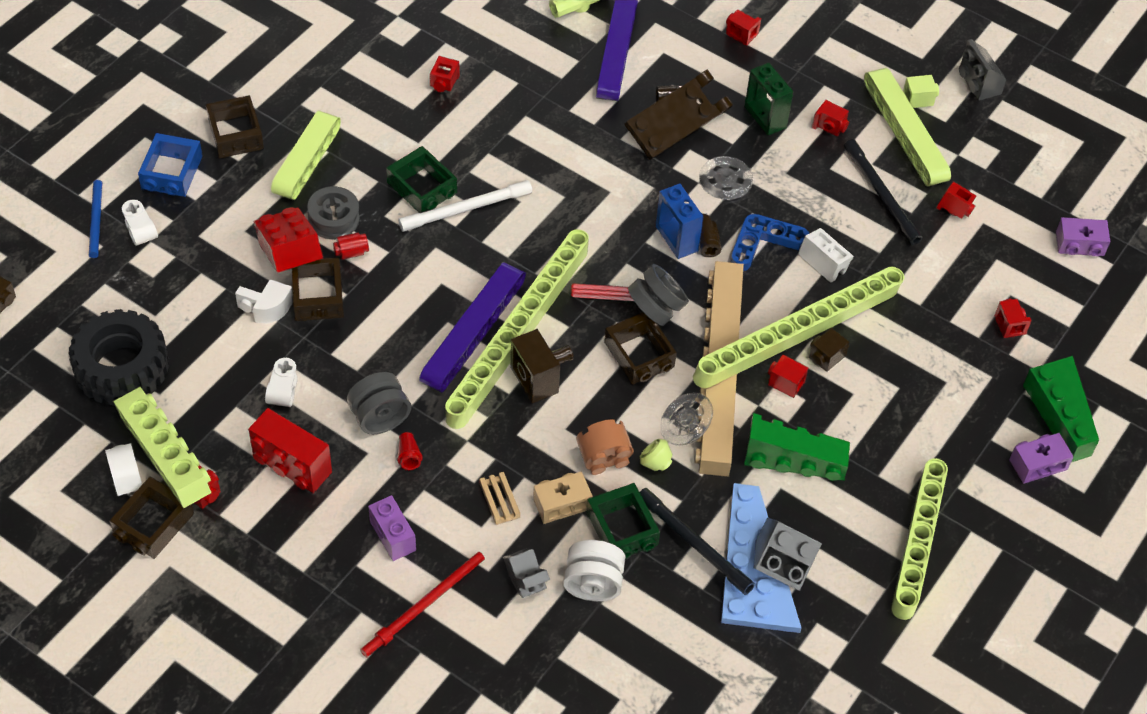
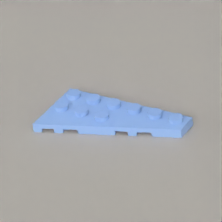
[721,483,801,633]

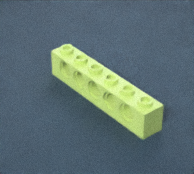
[113,387,211,508]

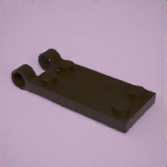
[624,69,733,160]

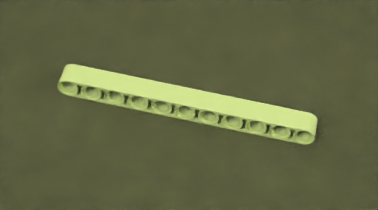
[445,229,589,429]
[693,267,904,388]

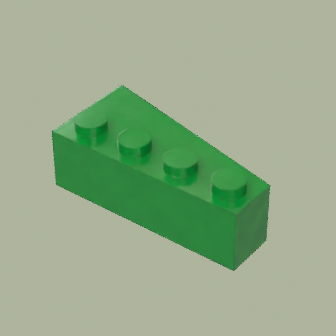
[1023,356,1099,463]
[744,413,850,481]

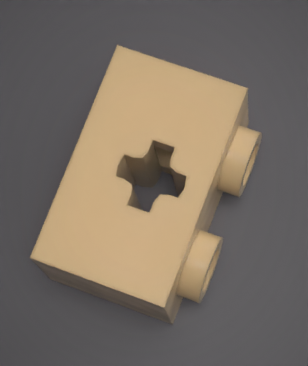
[533,471,593,524]

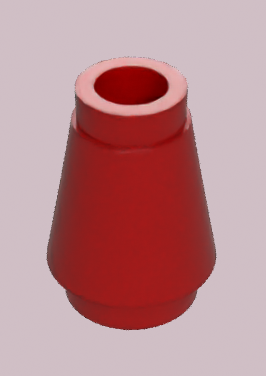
[397,432,423,470]

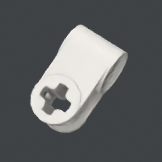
[122,200,158,246]
[265,358,297,407]

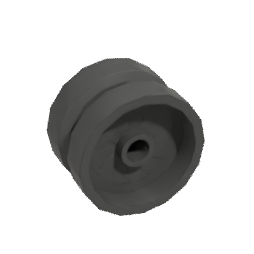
[628,264,689,326]
[347,372,411,435]

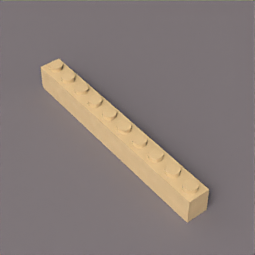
[695,261,744,477]

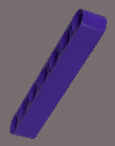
[596,0,638,101]
[419,262,526,392]

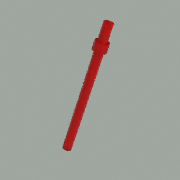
[360,552,485,657]

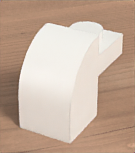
[235,279,294,324]
[105,443,142,496]

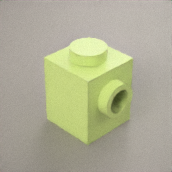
[903,75,939,108]

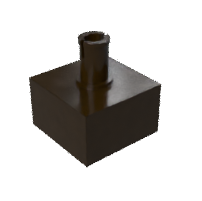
[510,329,574,404]

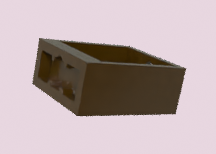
[206,95,264,159]
[292,258,344,321]
[604,312,677,385]
[110,476,194,559]

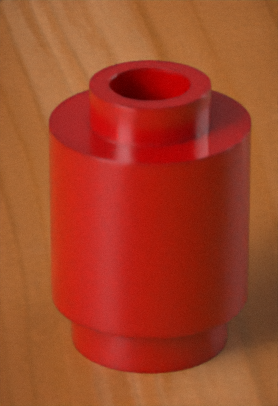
[333,232,369,260]

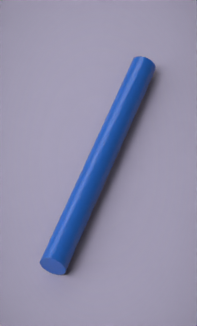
[89,180,103,258]

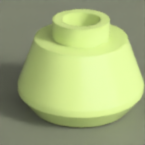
[640,439,673,471]

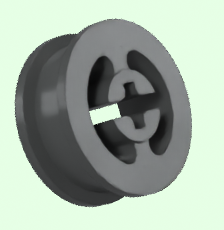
[307,186,360,240]

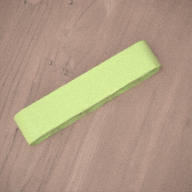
[271,111,341,200]

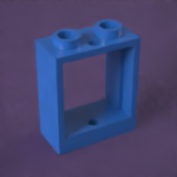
[138,133,203,197]
[656,184,703,259]

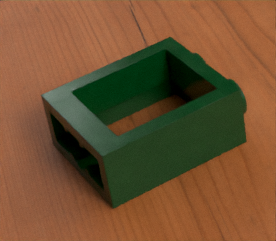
[744,63,793,136]
[386,146,457,213]
[586,483,660,559]

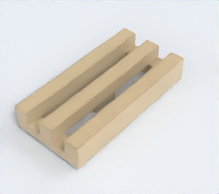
[480,472,520,525]

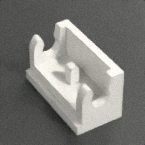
[798,228,854,283]

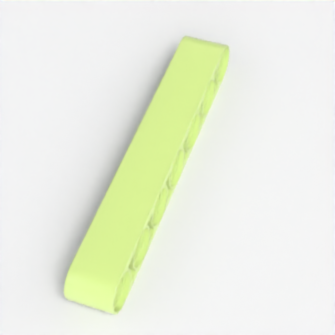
[864,68,951,186]
[892,458,948,620]

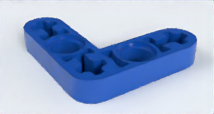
[731,214,809,271]

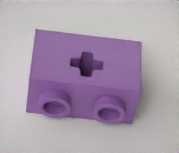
[1056,217,1110,256]
[1009,433,1074,484]
[368,495,416,561]

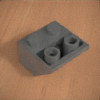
[959,39,1006,100]
[754,517,822,591]

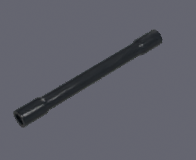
[844,139,923,245]
[640,488,755,595]

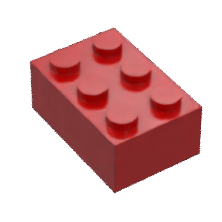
[253,207,323,273]
[248,408,332,494]

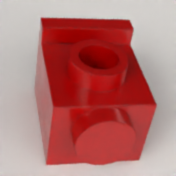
[726,10,761,46]
[430,56,460,92]
[812,100,849,136]
[936,181,977,219]
[994,299,1031,338]

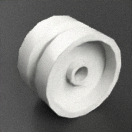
[564,540,625,601]

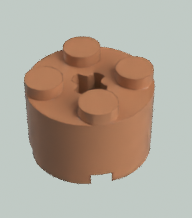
[576,419,634,475]

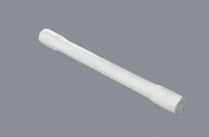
[398,180,532,232]

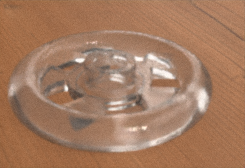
[699,156,753,200]
[660,393,713,446]

